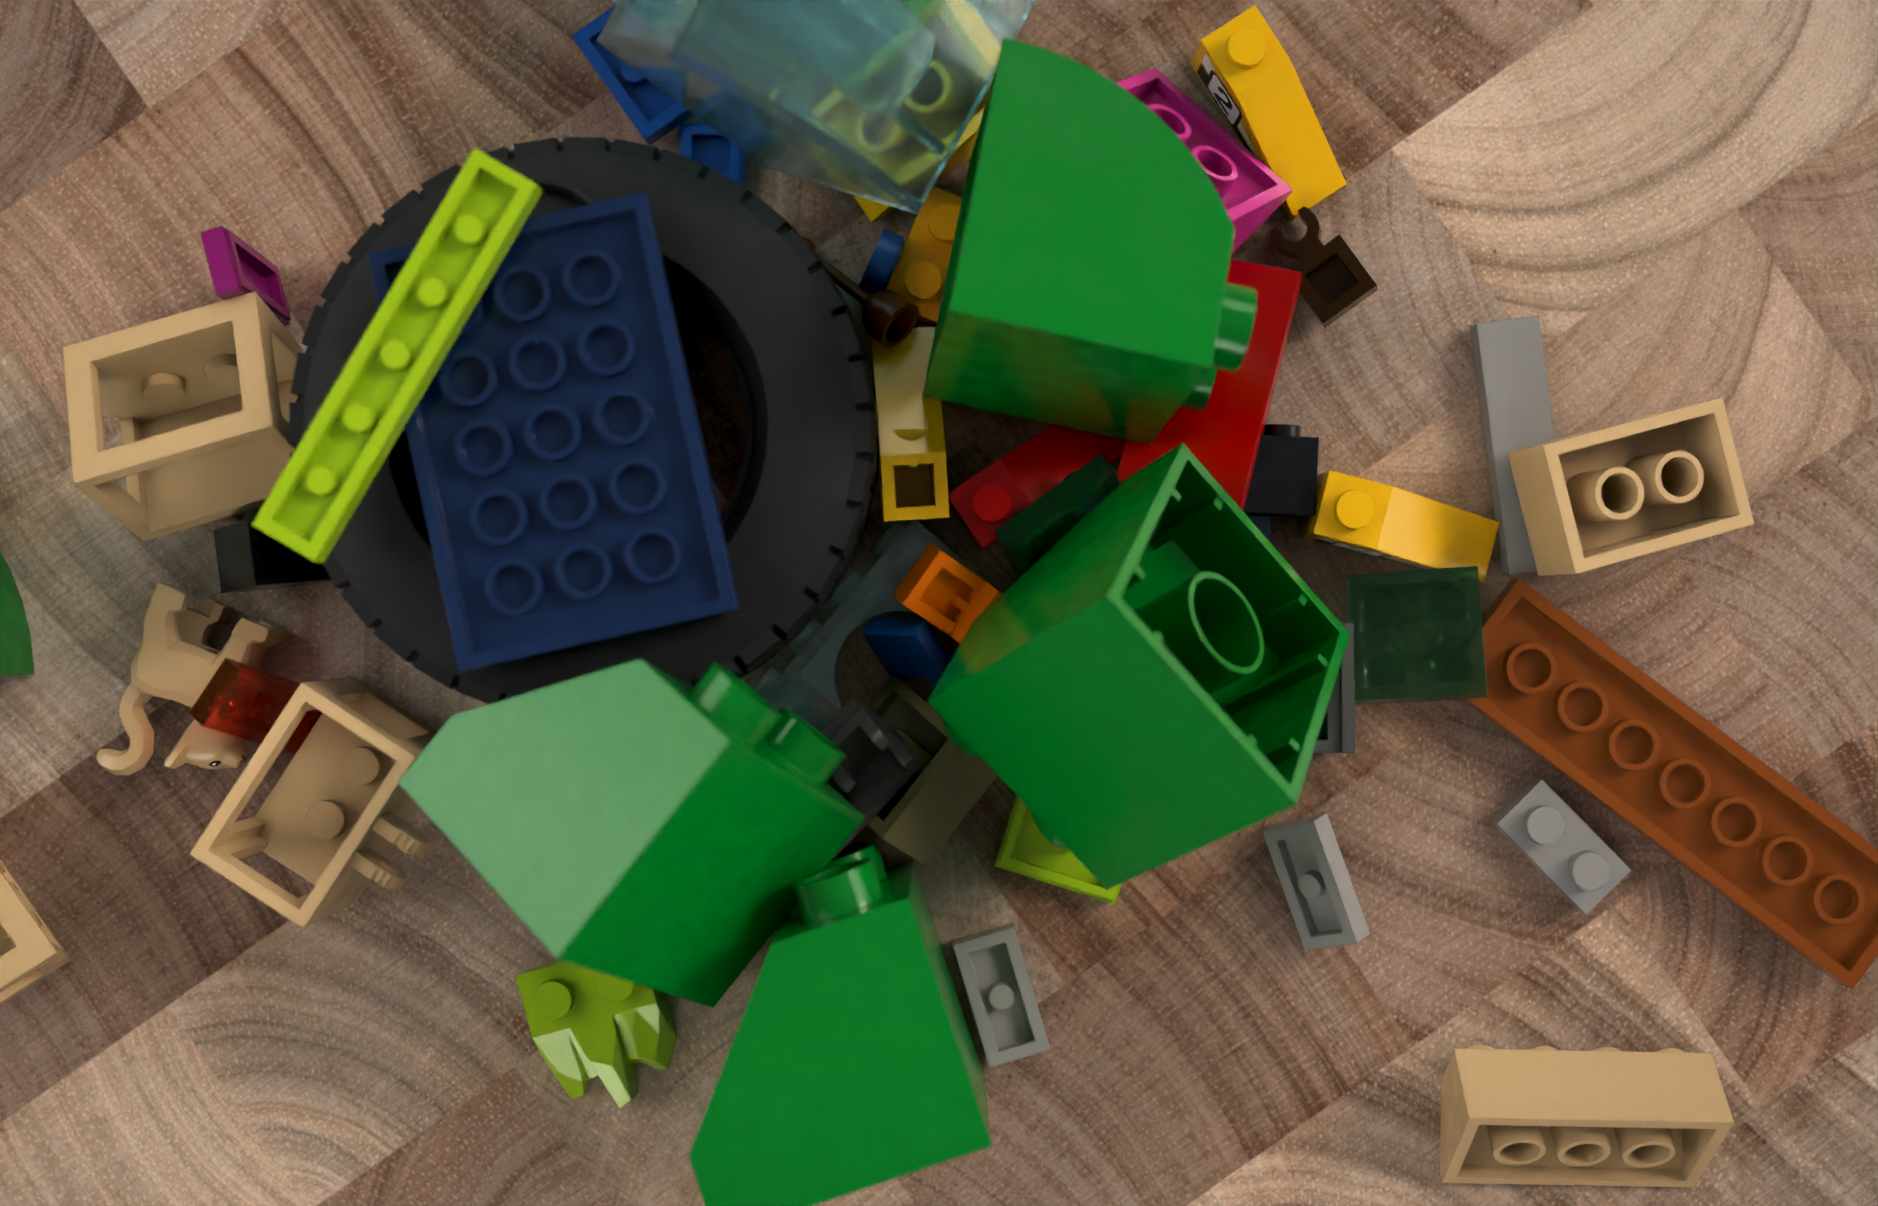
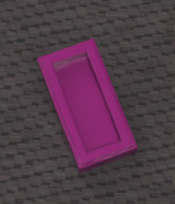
[200,226,291,326]

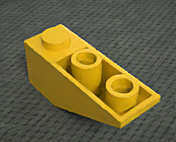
[871,327,950,521]

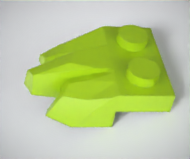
[515,960,677,1109]

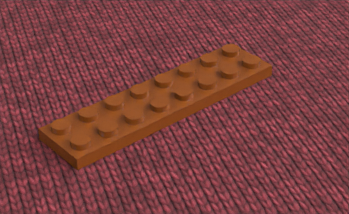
[1436,579,1878,989]

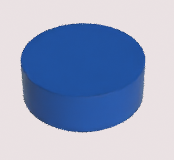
[859,228,906,294]

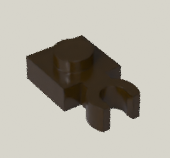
[1270,207,1378,328]

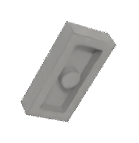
[1490,777,1631,915]
[1262,813,1370,950]
[953,923,1051,1068]

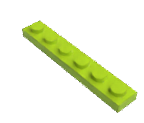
[252,148,543,563]

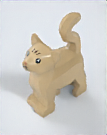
[96,582,288,776]

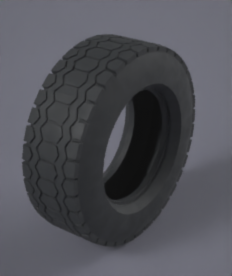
[289,137,879,704]

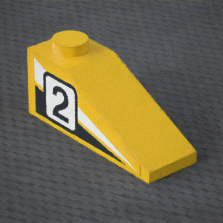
[1190,5,1347,221]
[1298,470,1499,583]

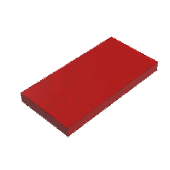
[1112,259,1302,511]

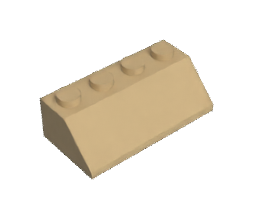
[1440,1045,1734,1187]

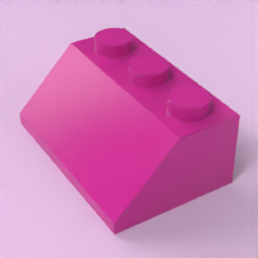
[1116,68,1293,254]

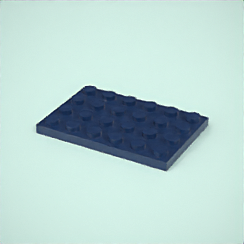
[367,192,741,671]

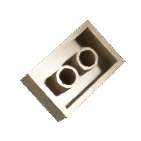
[1507,397,1754,576]

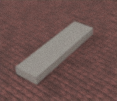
[1470,315,1555,575]

